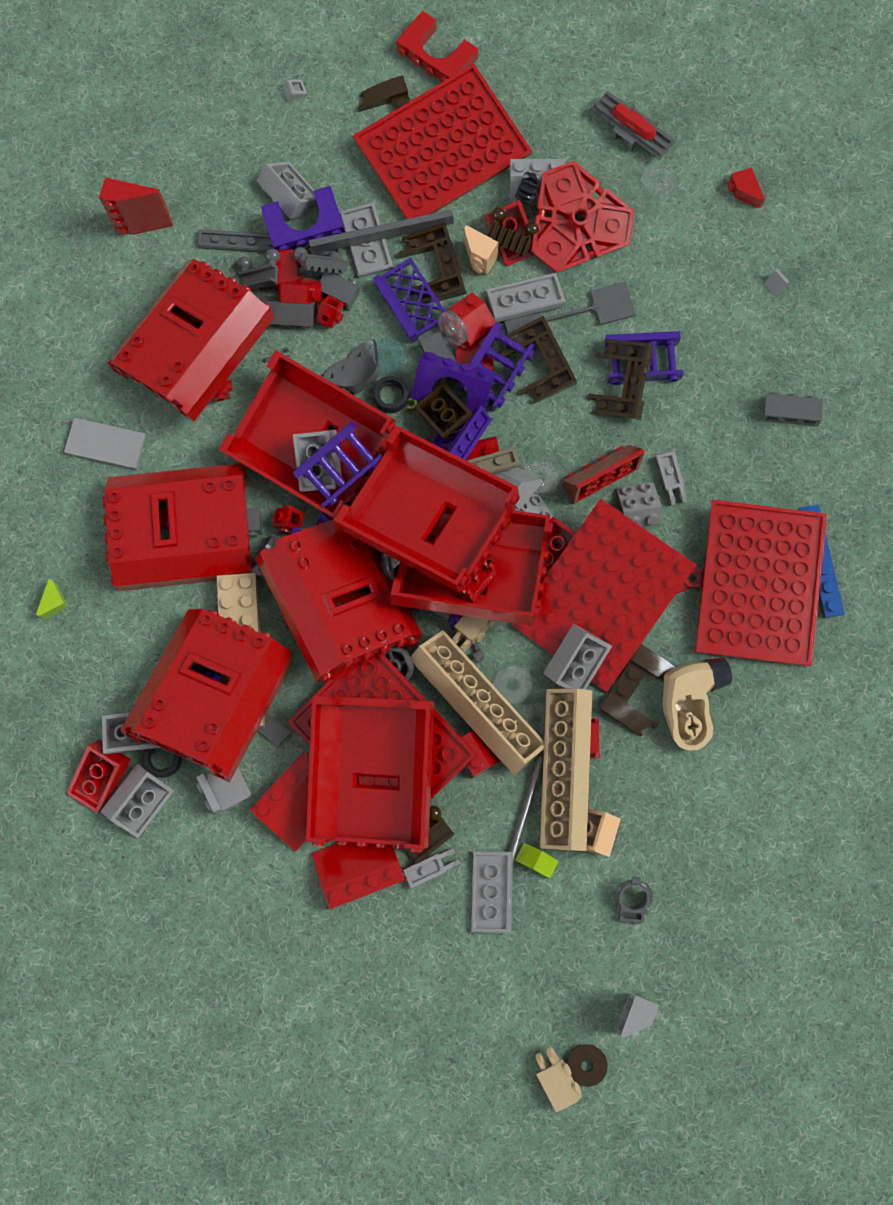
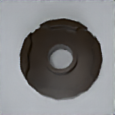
[567,1044,608,1087]

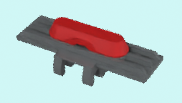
[592,91,675,160]

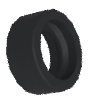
[373,376,409,414]
[142,747,182,778]

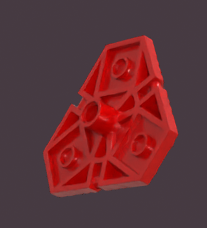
[530,161,634,273]

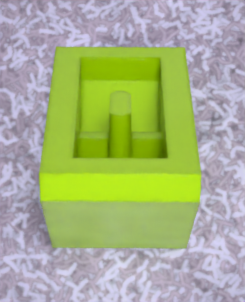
[36,579,68,620]
[515,843,559,879]

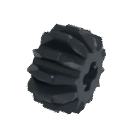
[515,171,541,204]

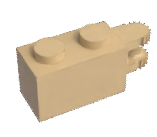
[452,616,497,652]
[535,1047,582,1112]

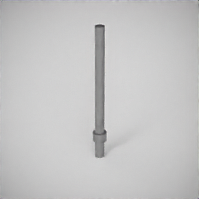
[509,756,544,863]

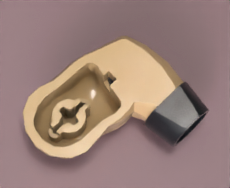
[662,658,732,751]

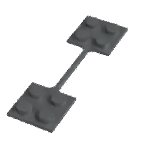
[504,282,636,334]

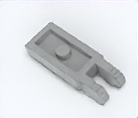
[655,451,687,506]
[402,849,460,889]

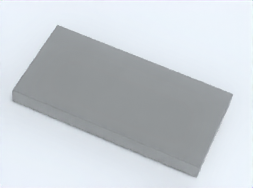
[339,202,394,278]
[485,273,566,322]
[64,418,147,470]
[471,851,513,933]

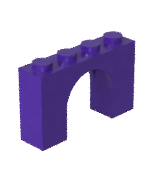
[261,186,345,251]
[411,351,495,412]

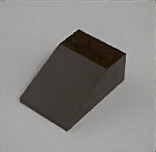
[414,382,473,440]

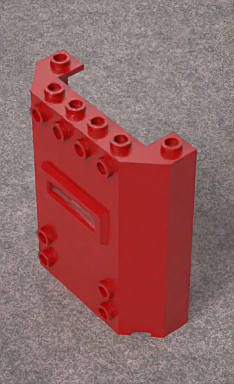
[107,259,275,422]
[219,350,396,518]
[334,425,520,592]
[102,463,254,591]
[390,507,553,626]
[256,519,423,683]
[121,609,294,783]
[306,696,434,853]

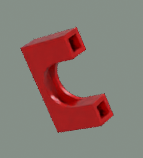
[396,10,479,83]

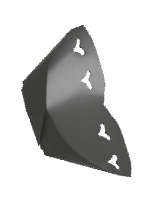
[323,339,380,393]

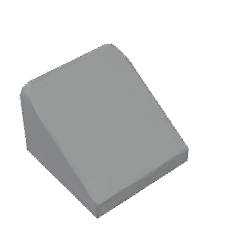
[282,80,308,102]
[764,269,789,296]

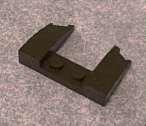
[358,75,410,112]
[399,223,467,304]
[502,316,578,403]
[588,339,654,420]
[599,644,675,737]

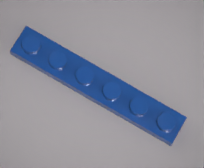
[799,504,845,619]

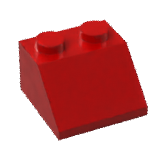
[445,292,495,347]
[462,730,501,778]

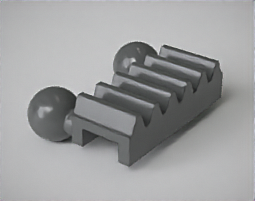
[293,247,348,275]
[237,249,280,291]

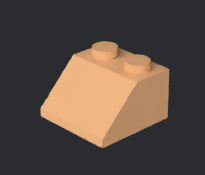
[464,225,498,275]
[586,809,621,857]

